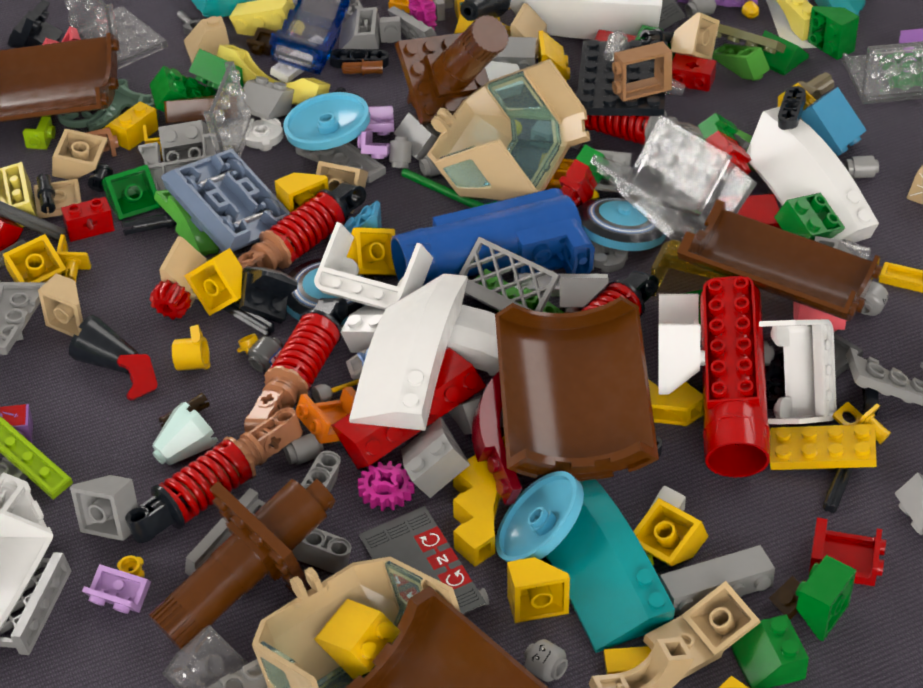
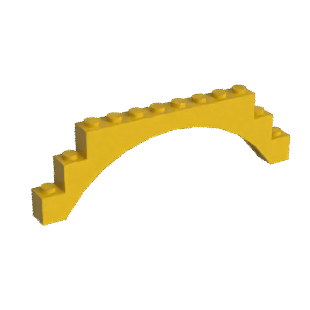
[453,379,704,567]

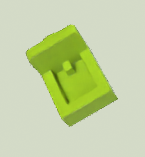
[23,117,56,150]

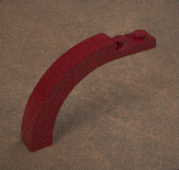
[472,371,522,505]

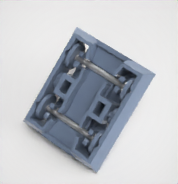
[161,149,290,252]

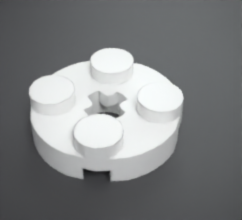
[240,118,284,151]

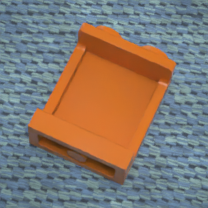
[296,387,356,444]

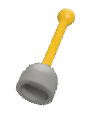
[312,379,359,403]

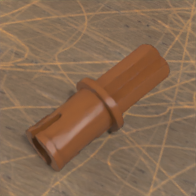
[342,59,383,76]

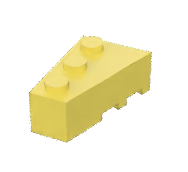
[229,0,305,42]
[0,162,37,227]

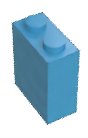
[801,87,867,156]

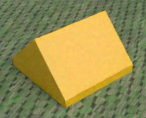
[347,227,396,276]

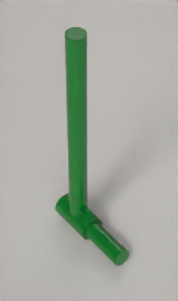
[401,168,498,208]

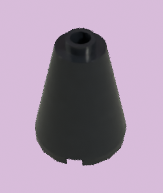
[460,0,511,21]
[68,315,139,374]

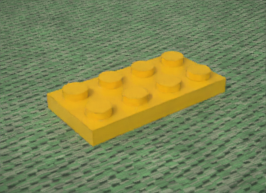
[770,424,877,470]

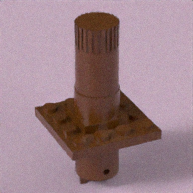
[395,15,509,125]
[148,479,336,651]

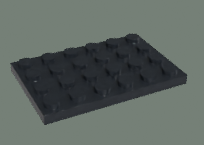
[577,40,668,116]

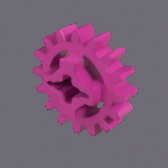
[408,0,437,30]
[358,461,415,511]

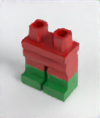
[698,113,752,179]
[559,144,612,209]

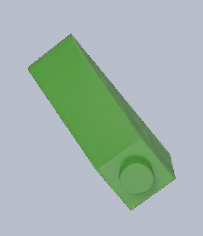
[712,43,770,81]

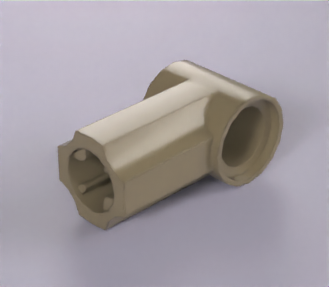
[798,72,835,100]

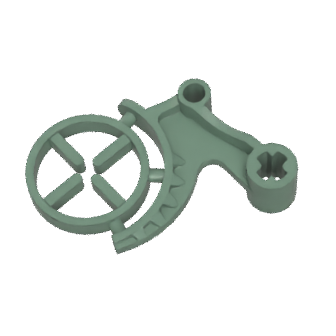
[57,79,160,132]

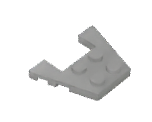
[138,131,224,191]

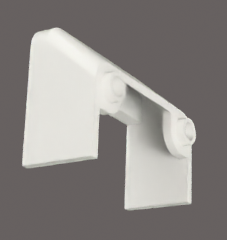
[314,222,433,310]
[659,294,705,395]
[759,319,837,424]

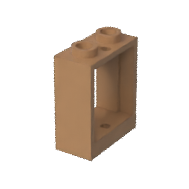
[612,41,672,102]

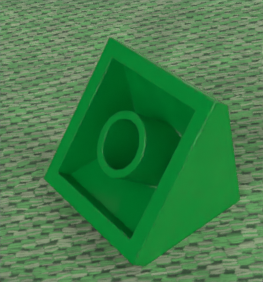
[760,30,809,76]

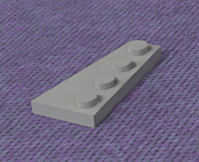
[295,142,386,183]

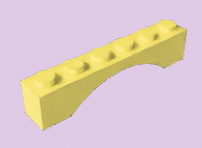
[776,0,813,41]
[217,45,331,105]

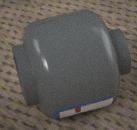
[248,336,283,372]

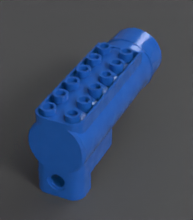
[391,188,595,286]

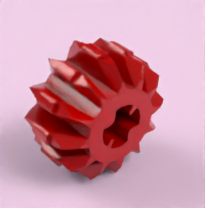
[149,280,192,320]

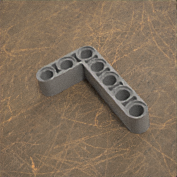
[292,451,352,573]

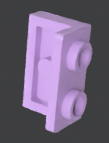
[360,106,394,136]
[357,130,390,159]
[82,564,151,614]

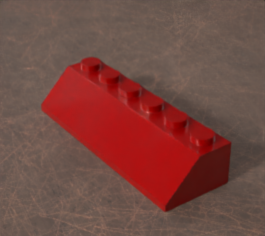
[331,347,486,469]

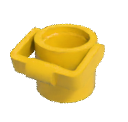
[172,325,210,371]

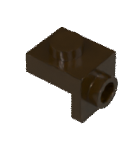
[246,27,278,56]
[769,576,806,620]

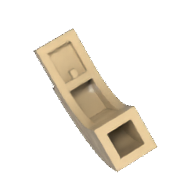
[589,637,694,688]

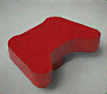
[117,354,158,401]

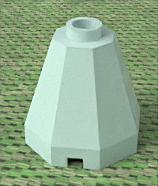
[152,402,218,465]

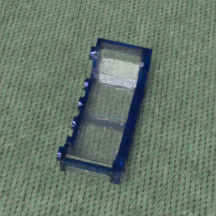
[269,0,350,75]

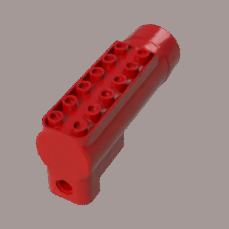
[700,276,770,478]

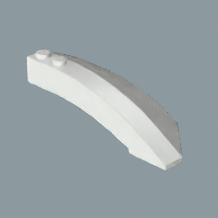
[510,0,662,40]
[746,106,879,246]
[349,274,468,431]
[341,305,499,376]
[0,472,53,630]

